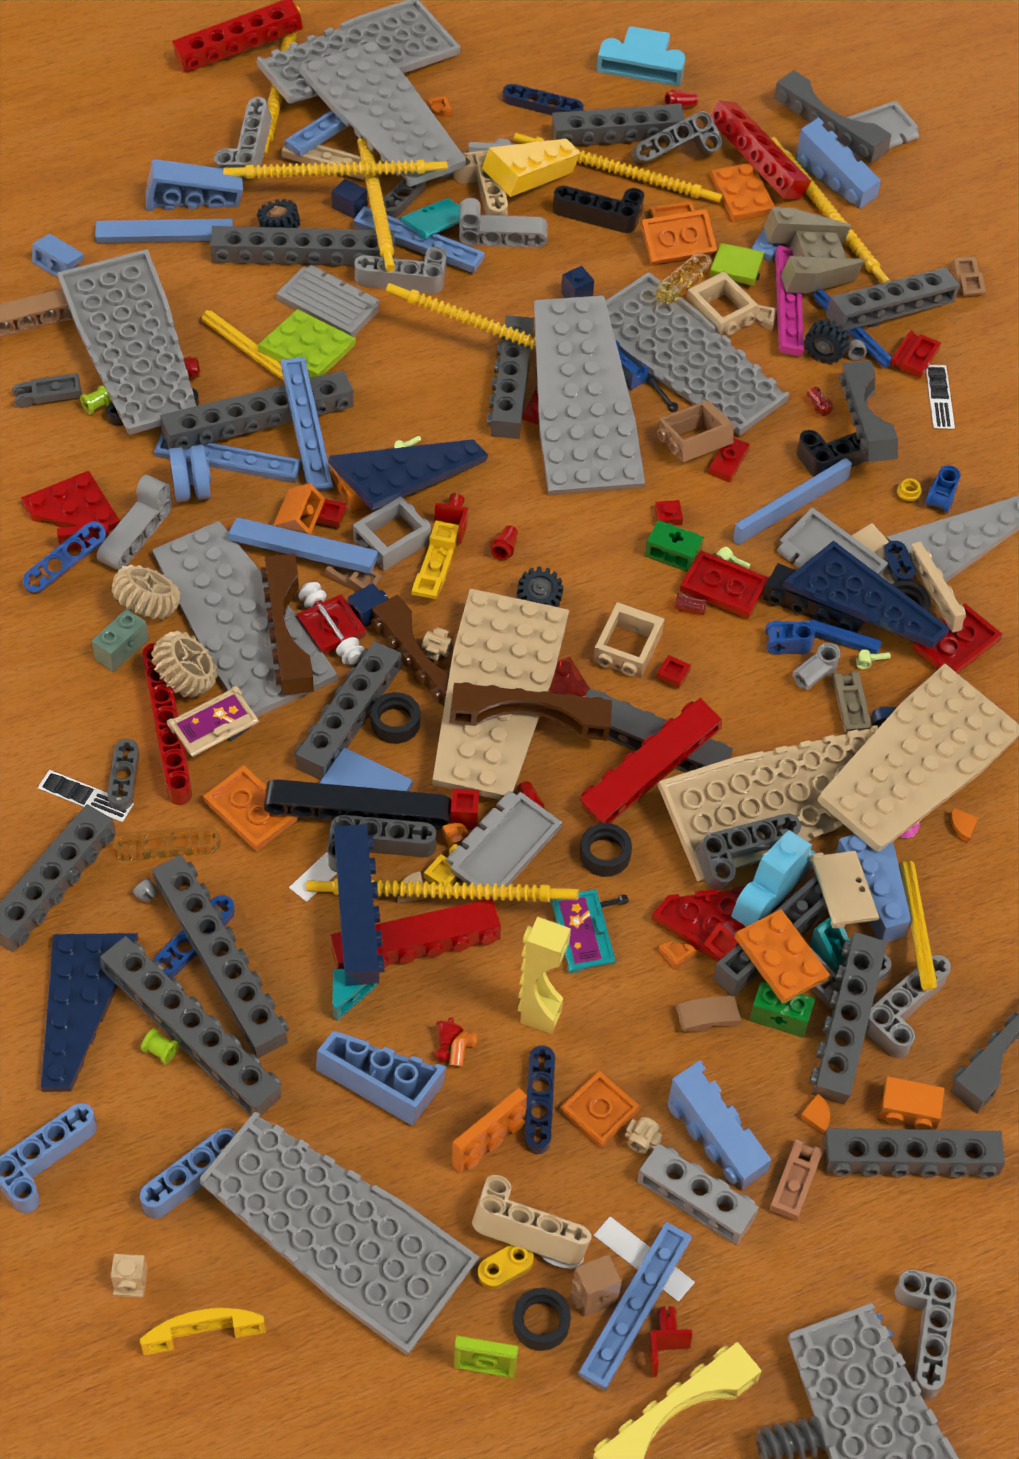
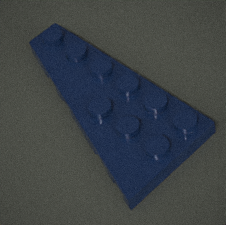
[328,439,488,510]
[783,540,950,648]
[41,933,139,1092]

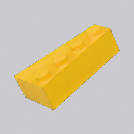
[482,139,581,197]

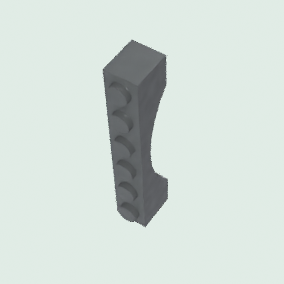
[774,70,892,163]
[839,360,898,462]
[951,1012,1019,1114]

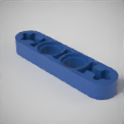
[23,522,106,594]
[154,895,235,979]

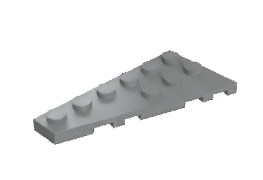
[886,496,1019,582]

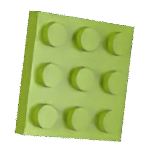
[258,309,356,378]

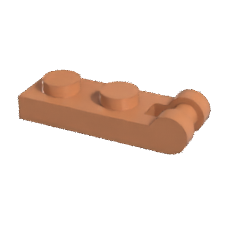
[769,1138,824,1221]

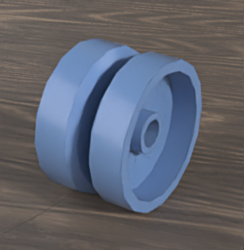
[169,445,211,502]

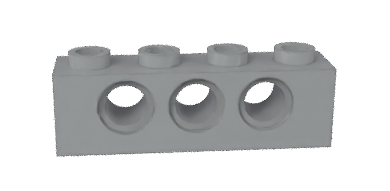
[637,1143,759,1246]

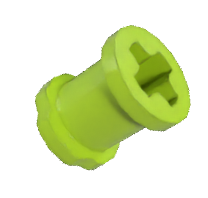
[80,385,112,415]
[141,1028,179,1065]

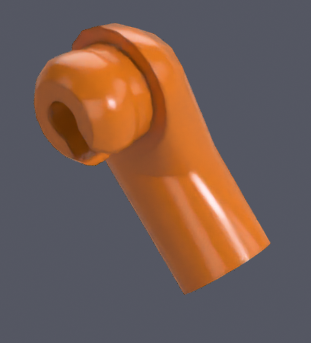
[449,1030,478,1067]

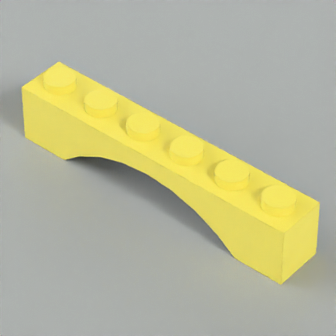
[517,917,571,1034]
[593,1342,762,1459]

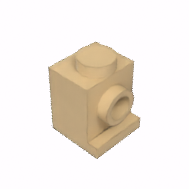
[111,1254,148,1298]

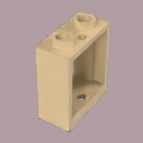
[686,272,758,336]
[593,602,665,679]

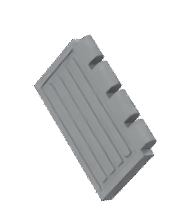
[838,101,919,160]
[276,265,380,337]
[777,507,888,576]
[446,791,562,902]

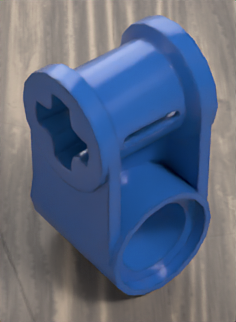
[925,465,961,513]
[765,621,815,655]

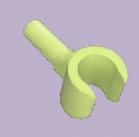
[394,436,421,448]
[717,547,751,569]
[856,650,891,670]

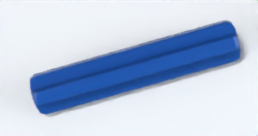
[809,620,881,654]

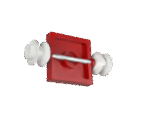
[297,582,366,665]

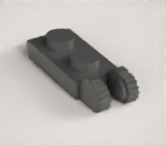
[12,373,82,408]

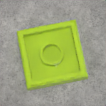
[710,243,765,285]
[454,1336,518,1378]

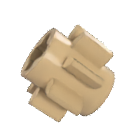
[422,627,453,661]
[625,1117,662,1154]

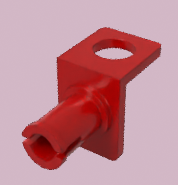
[434,493,468,544]
[649,1306,692,1377]

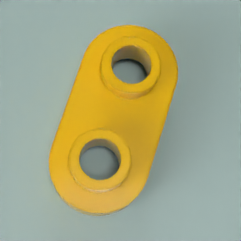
[478,1244,534,1290]

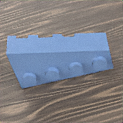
[796,117,881,209]
[145,159,243,211]
[836,834,911,942]
[316,1031,446,1126]
[668,1060,771,1191]

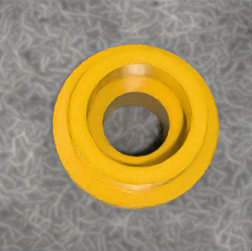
[897,478,922,501]

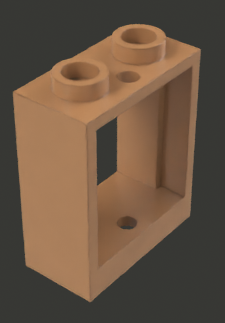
[657,400,733,462]

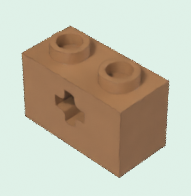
[570,1254,622,1317]

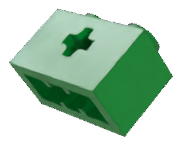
[645,520,704,572]
[749,982,815,1038]

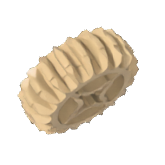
[111,565,181,619]
[151,630,218,698]

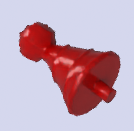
[434,1018,463,1063]

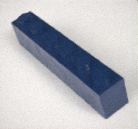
[334,824,384,986]

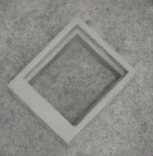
[353,496,432,571]

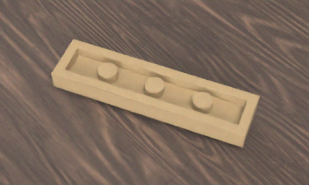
[282,145,365,180]
[910,541,966,633]

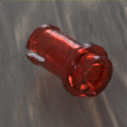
[806,386,833,416]
[674,592,707,615]

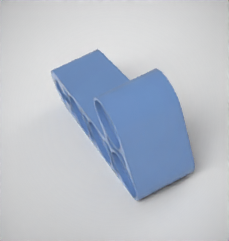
[0,1103,97,1213]
[140,1128,236,1219]

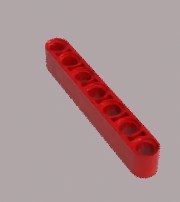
[142,643,192,805]

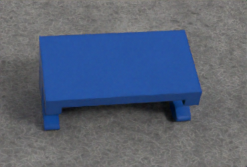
[615,339,649,390]

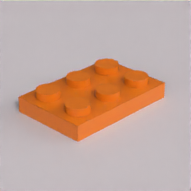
[710,163,775,222]
[641,209,718,265]
[203,765,298,851]
[734,909,830,1004]
[452,1088,527,1174]

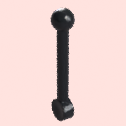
[646,376,678,413]
[600,894,629,908]

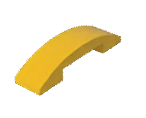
[411,521,459,599]
[140,1308,266,1356]

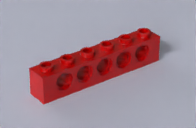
[172,0,303,73]
[710,100,812,200]

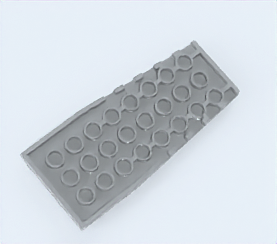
[257,0,461,103]
[299,41,466,187]
[57,249,196,434]
[606,272,789,435]
[534,296,645,495]
[153,521,338,717]
[200,1112,479,1356]
[788,1303,959,1459]

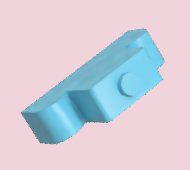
[597,26,685,87]
[731,830,816,927]

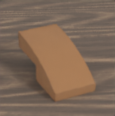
[952,256,986,296]
[324,564,382,592]
[676,996,741,1031]

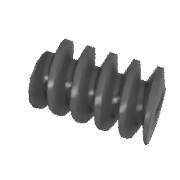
[756,1416,826,1459]

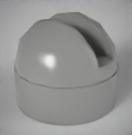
[847,339,867,360]
[133,878,158,903]

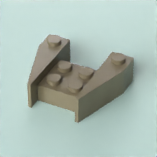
[763,207,865,293]

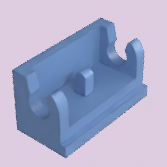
[32,234,84,278]

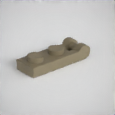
[832,671,872,734]

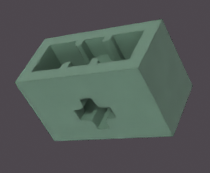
[91,609,149,672]

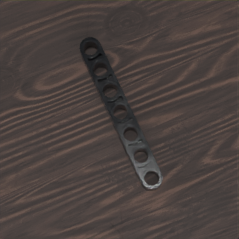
[263,779,452,830]

